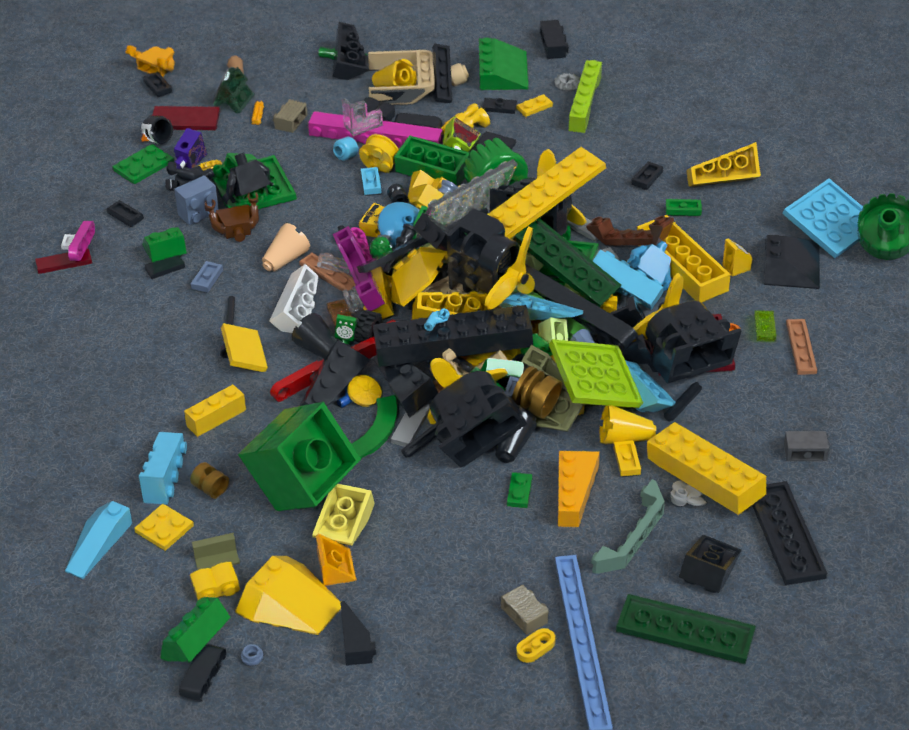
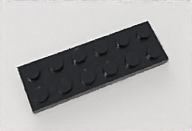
[752,481,827,585]

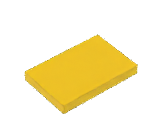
[221,323,268,372]

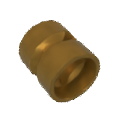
[190,462,229,499]

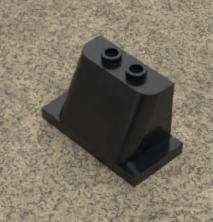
[595,296,658,372]

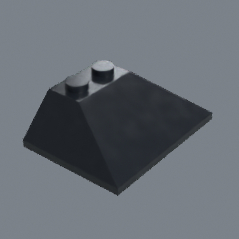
[764,235,820,289]

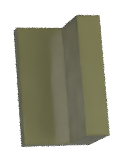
[192,533,240,570]

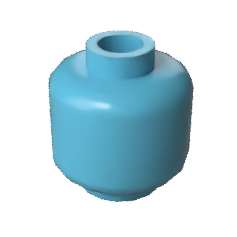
[333,137,358,161]

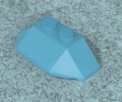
[626,361,676,412]

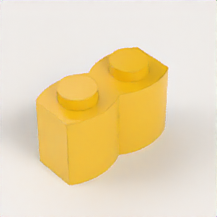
[190,562,240,600]

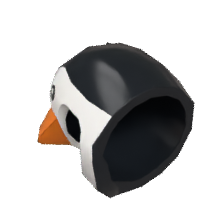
[141,115,173,144]

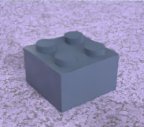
[174,176,219,225]

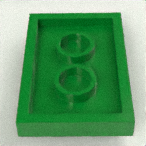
[112,144,174,185]

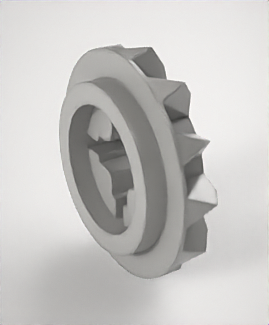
[555,72,580,91]

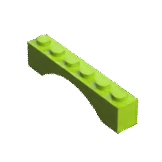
[569,60,602,133]

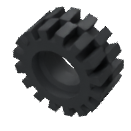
[355,310,382,343]

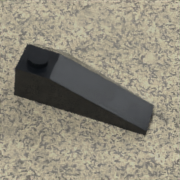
[332,22,369,80]

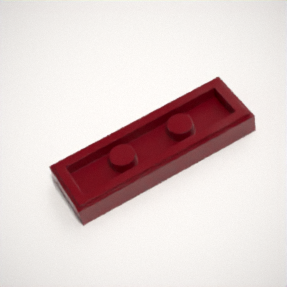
[35,248,92,274]

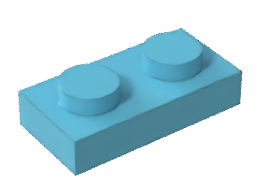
[361,167,381,195]

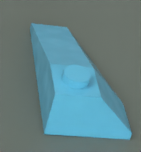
[65,501,132,579]

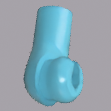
[424,308,450,331]

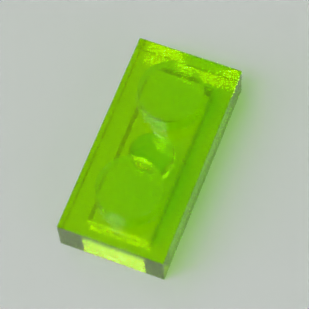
[754,310,776,342]

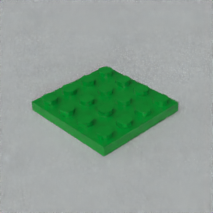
[212,155,297,209]

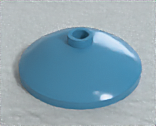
[378,202,420,248]

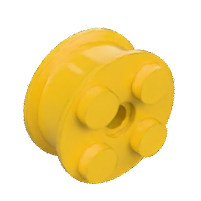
[359,134,399,173]

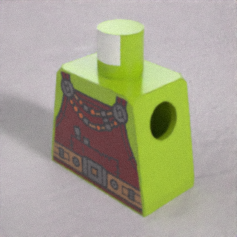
[443,116,481,152]

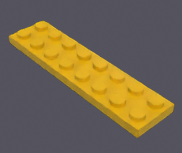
[487,147,606,238]

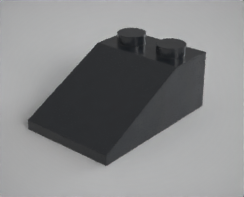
[679,535,742,593]

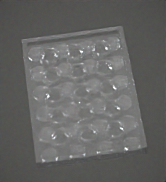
[416,159,517,248]

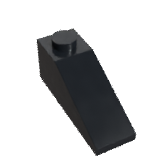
[340,601,376,666]

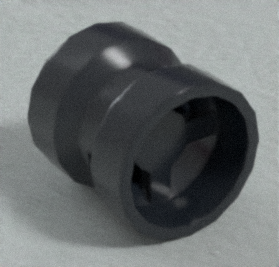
[387,184,408,203]

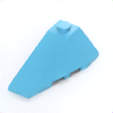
[500,292,583,320]

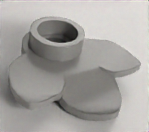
[670,480,707,506]

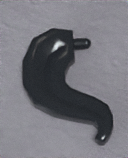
[452,357,474,373]

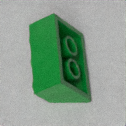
[161,597,231,662]

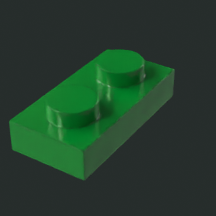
[665,199,702,216]
[507,472,532,508]

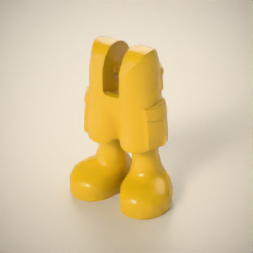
[441,103,490,135]

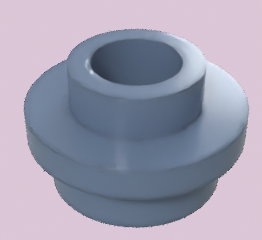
[241,644,263,666]

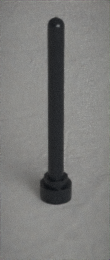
[220,296,235,359]

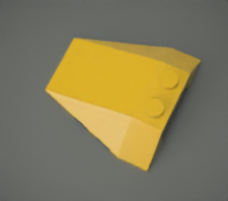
[391,247,448,307]
[235,556,341,635]

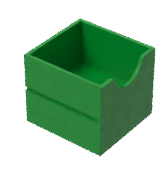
[238,402,361,511]

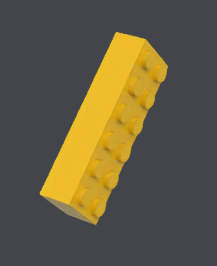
[637,215,731,302]
[647,422,766,515]

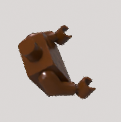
[204,193,259,242]

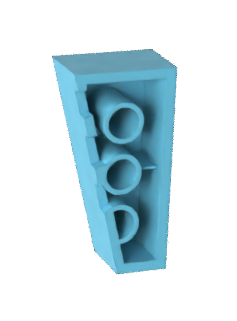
[593,250,663,310]
[139,432,187,505]

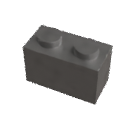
[784,431,829,461]

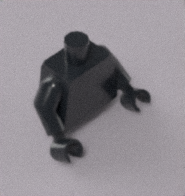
[222,152,274,205]
[165,162,215,191]

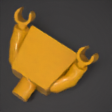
[125,45,175,77]

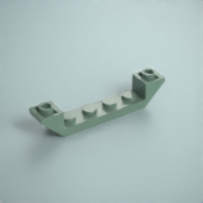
[591,479,665,574]

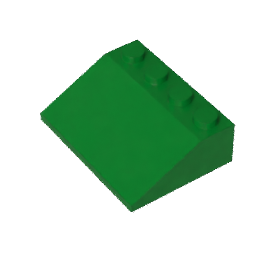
[479,38,528,90]

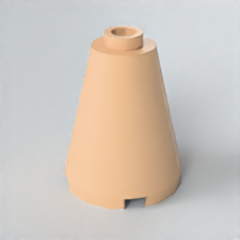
[262,223,310,272]

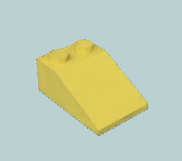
[312,484,375,545]

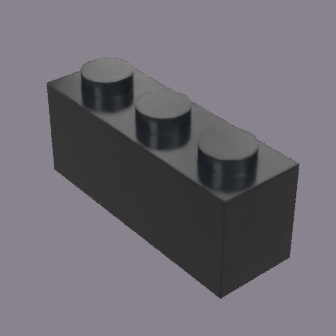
[540,20,569,59]

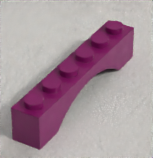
[333,226,385,311]

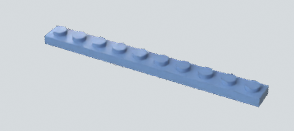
[555,555,613,730]

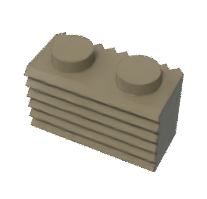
[273,99,307,133]
[501,585,549,635]

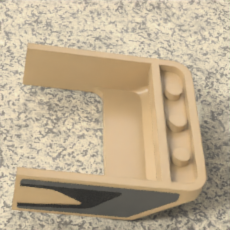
[368,50,435,105]

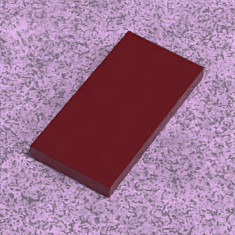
[152,106,220,130]

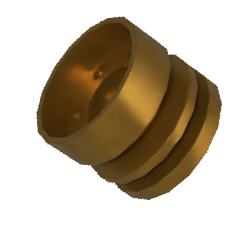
[512,366,562,418]

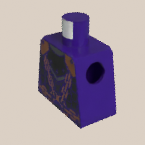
[174,128,207,169]

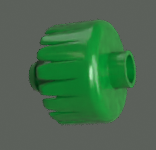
[464,138,528,203]
[857,193,909,260]

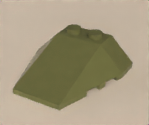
[517,345,584,432]

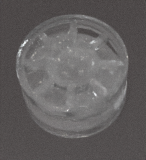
[342,286,364,315]

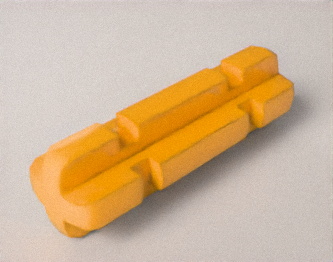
[251,101,264,125]

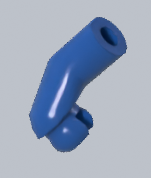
[337,384,353,408]

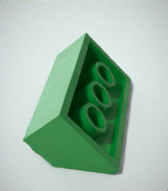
[394,135,470,186]

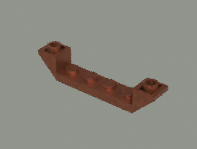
[586,216,674,245]

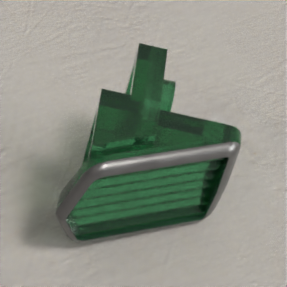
[213,67,255,114]

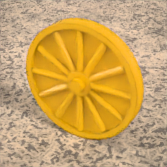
[347,375,382,407]

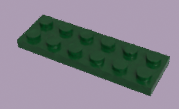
[513,218,621,308]
[616,594,756,664]

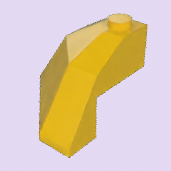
[408,170,477,211]

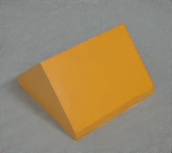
[316,533,356,586]

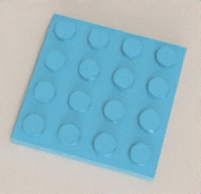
[782,179,863,258]

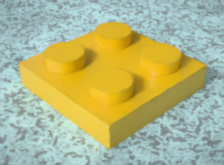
[134,504,194,551]

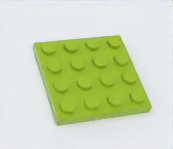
[549,339,643,408]

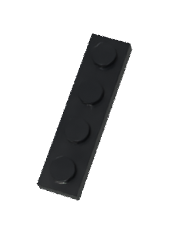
[432,43,453,103]

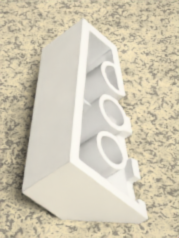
[269,264,318,333]

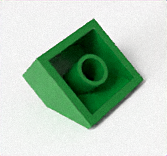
[142,227,187,262]

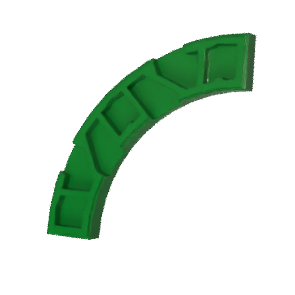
[351,395,397,458]

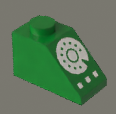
[335,314,359,345]

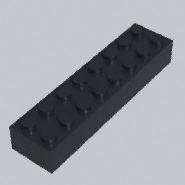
[373,305,533,367]

